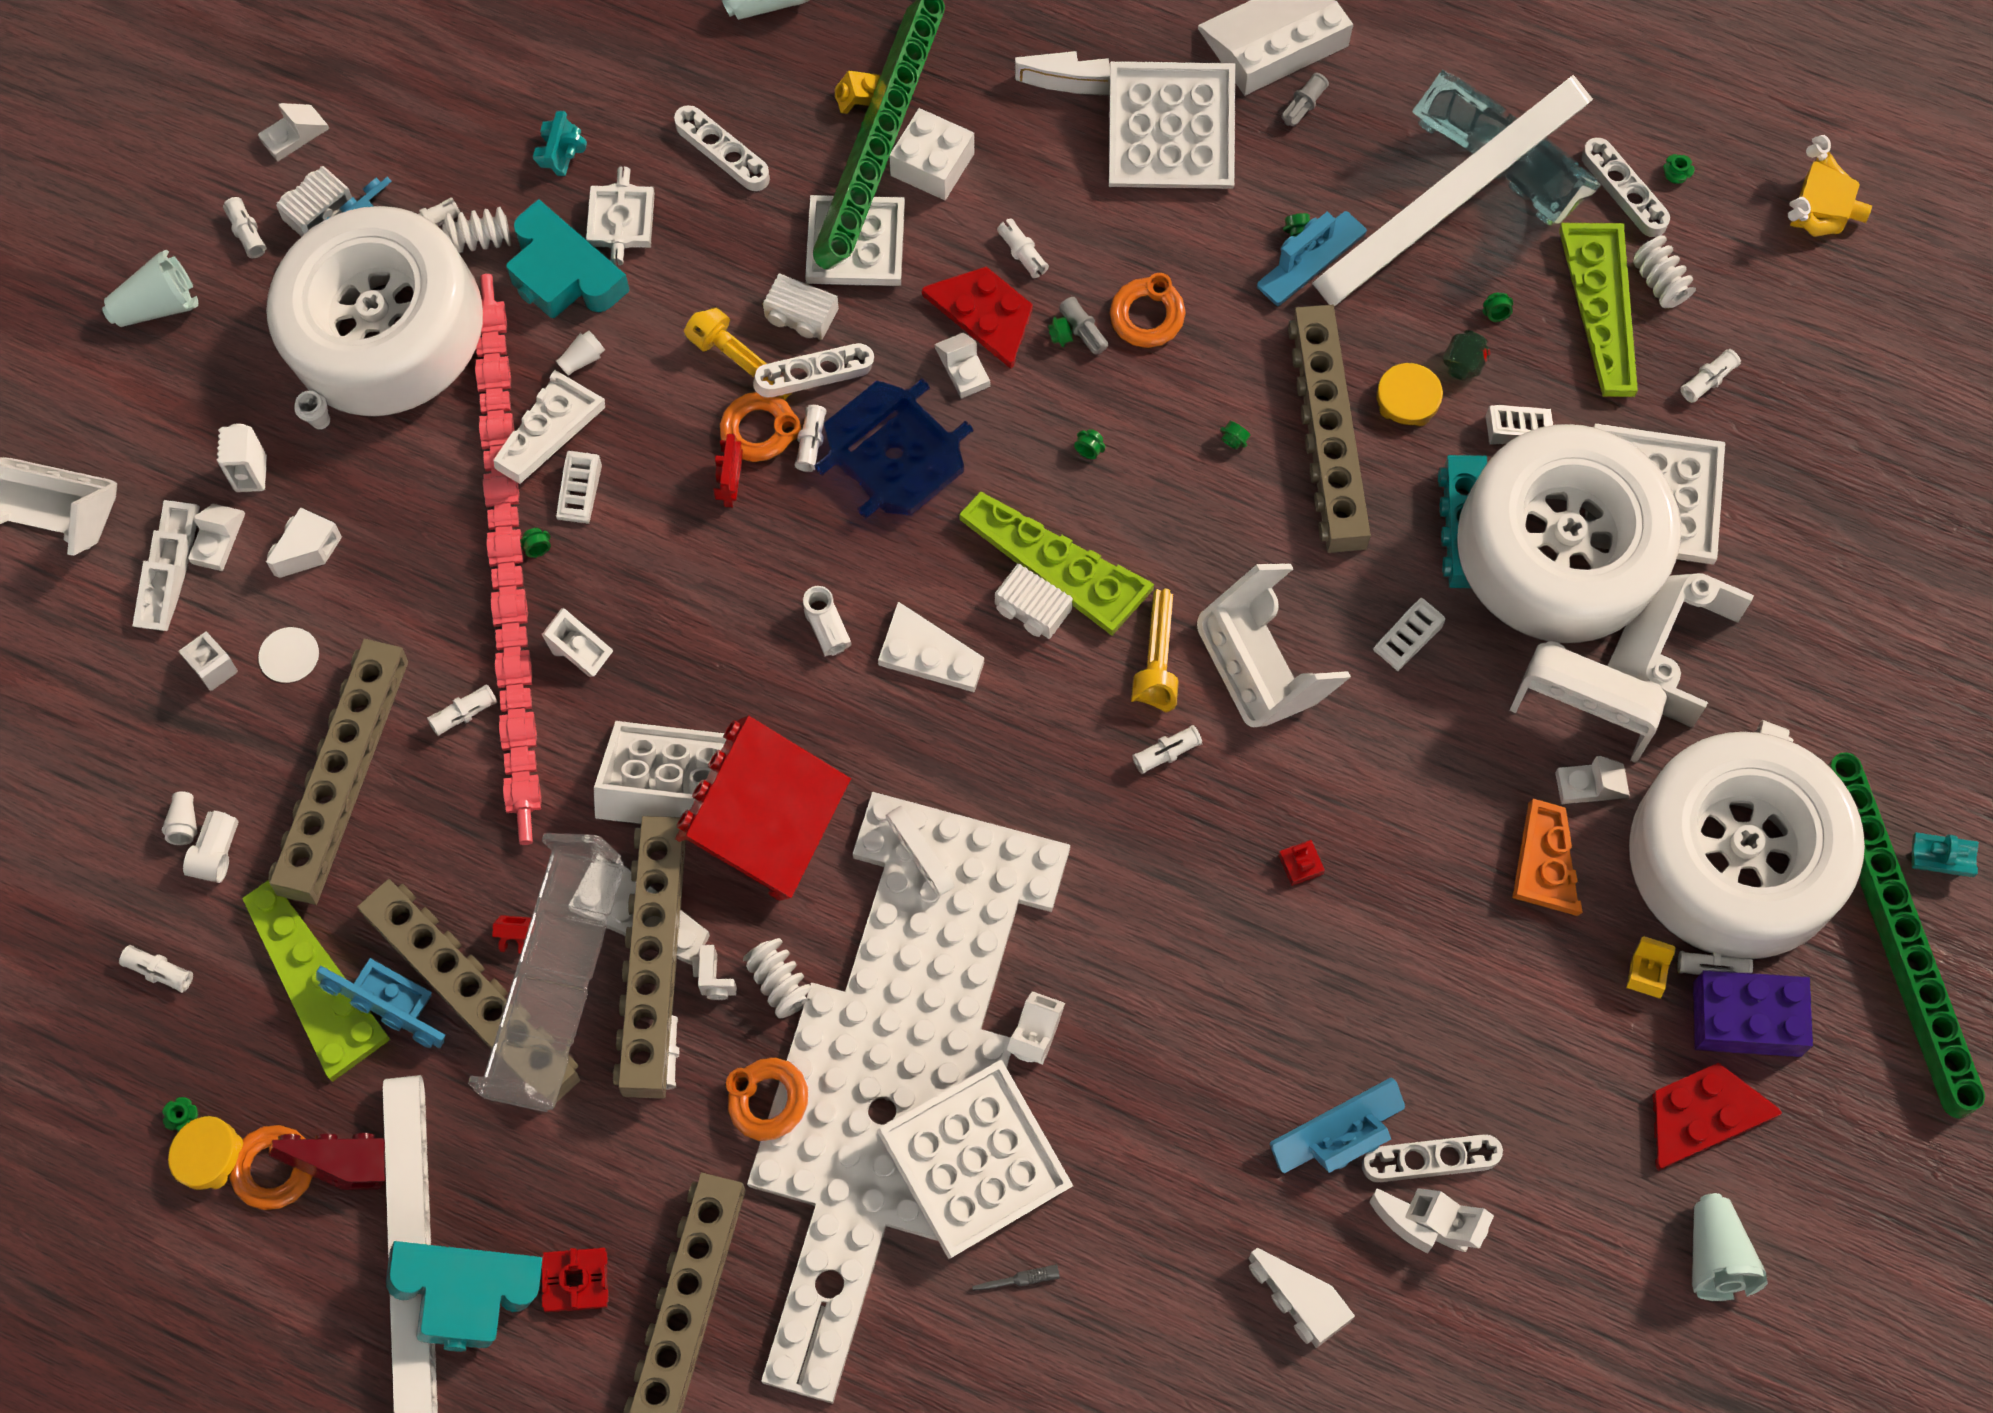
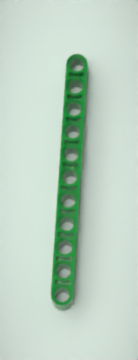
[813,0,945,270]
[1828,752,1985,1119]

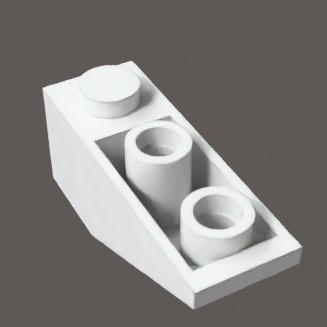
[1249,1248,1355,1348]

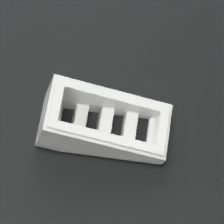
[1486,405,1553,445]
[556,451,602,524]
[1373,598,1445,671]

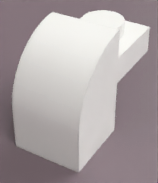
[1007,991,1065,1065]
[1405,1188,1494,1252]

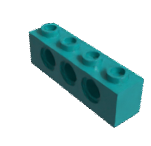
[1438,455,1487,588]

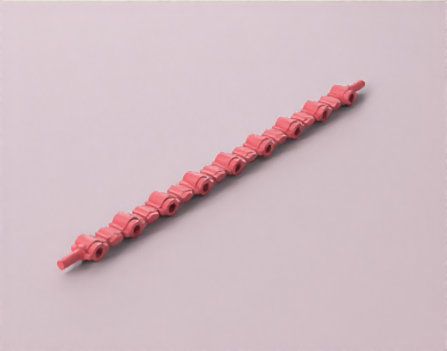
[475,274,542,845]

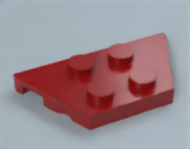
[922,266,1033,369]
[1653,1063,1782,1171]

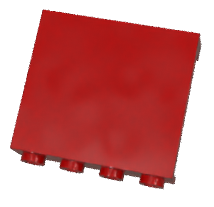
[675,715,852,901]

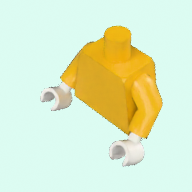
[1788,135,1872,237]

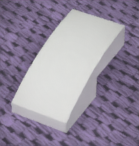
[1370,1189,1438,1253]

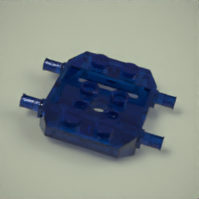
[814,378,974,519]

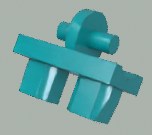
[533,111,587,176]
[1911,832,1979,877]

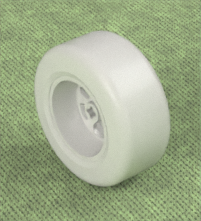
[266,206,483,416]
[1458,424,1681,643]
[1629,732,1865,959]

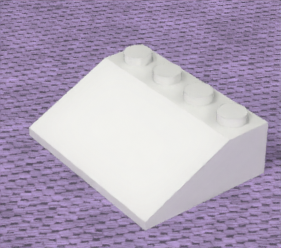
[1198,0,1353,96]
[594,721,726,824]

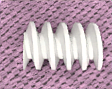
[442,207,511,253]
[1633,236,1696,308]
[743,938,811,1018]

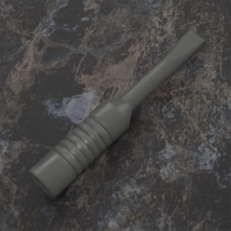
[972,1264,1060,1291]

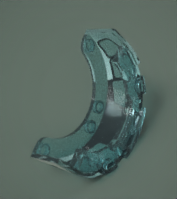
[1412,69,1601,226]

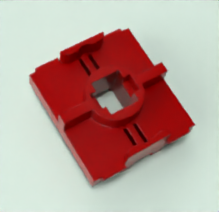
[713,434,743,508]
[541,1248,608,1313]

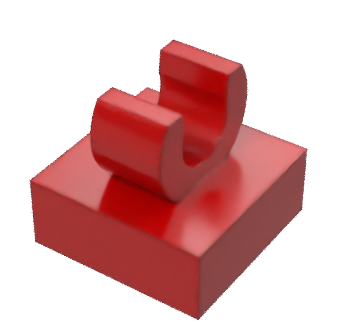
[1279,840,1325,886]
[492,915,535,954]

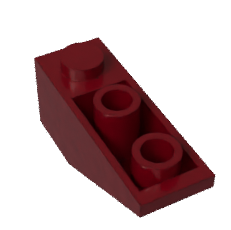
[269,1133,385,1190]

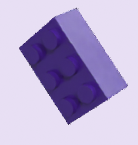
[1693,970,1813,1057]

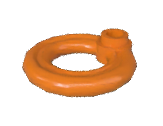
[1109,273,1186,348]
[720,392,802,462]
[726,1057,808,1141]
[229,1125,313,1210]

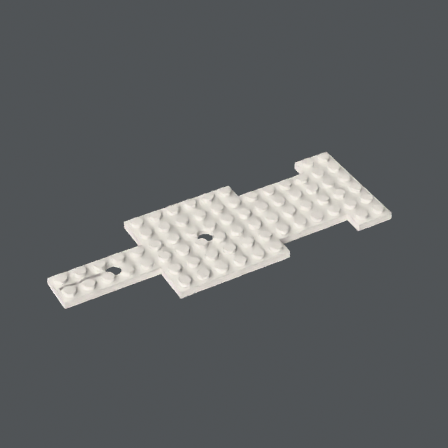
[747,792,1070,1404]

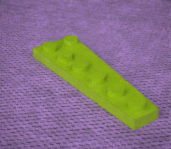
[1559,223,1638,397]
[959,491,1154,636]
[242,880,391,1082]

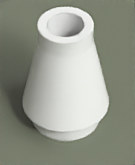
[556,330,605,376]
[294,390,330,429]
[162,792,197,845]

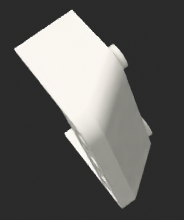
[0,457,117,556]
[1197,564,1351,727]
[1608,573,1754,728]
[1509,641,1667,763]

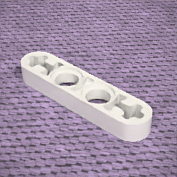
[674,105,770,191]
[1582,138,1670,237]
[753,343,874,397]
[1362,1135,1503,1182]

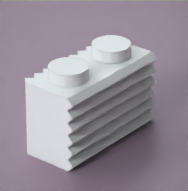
[276,166,352,237]
[763,273,839,340]
[217,424,267,492]
[995,564,1073,639]

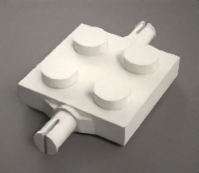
[586,166,655,265]

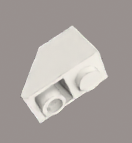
[266,507,342,578]

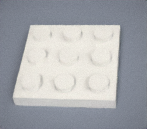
[805,195,905,286]

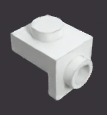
[693,945,737,1000]

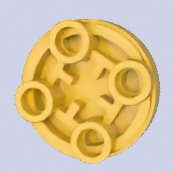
[1377,363,1443,426]
[168,1116,243,1190]

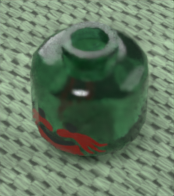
[1442,330,1491,381]

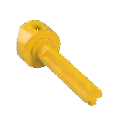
[684,307,793,400]
[1131,588,1179,713]

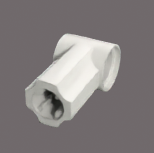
[803,586,851,656]
[183,811,239,883]

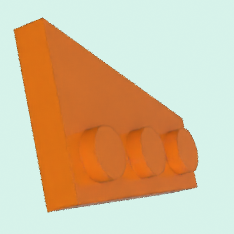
[1512,798,1583,916]

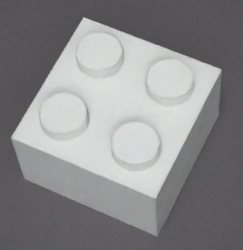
[889,108,974,200]

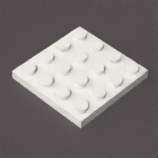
[1109,62,1235,189]
[1585,424,1725,565]
[877,1059,1073,1259]

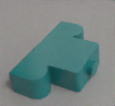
[506,199,630,318]
[386,1241,543,1352]

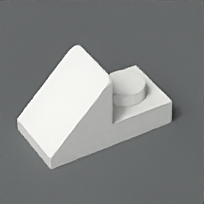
[258,103,329,162]
[934,332,990,398]
[188,504,245,571]
[542,608,613,677]
[179,631,238,691]
[1555,756,1630,804]

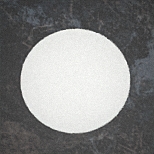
[258,627,319,683]

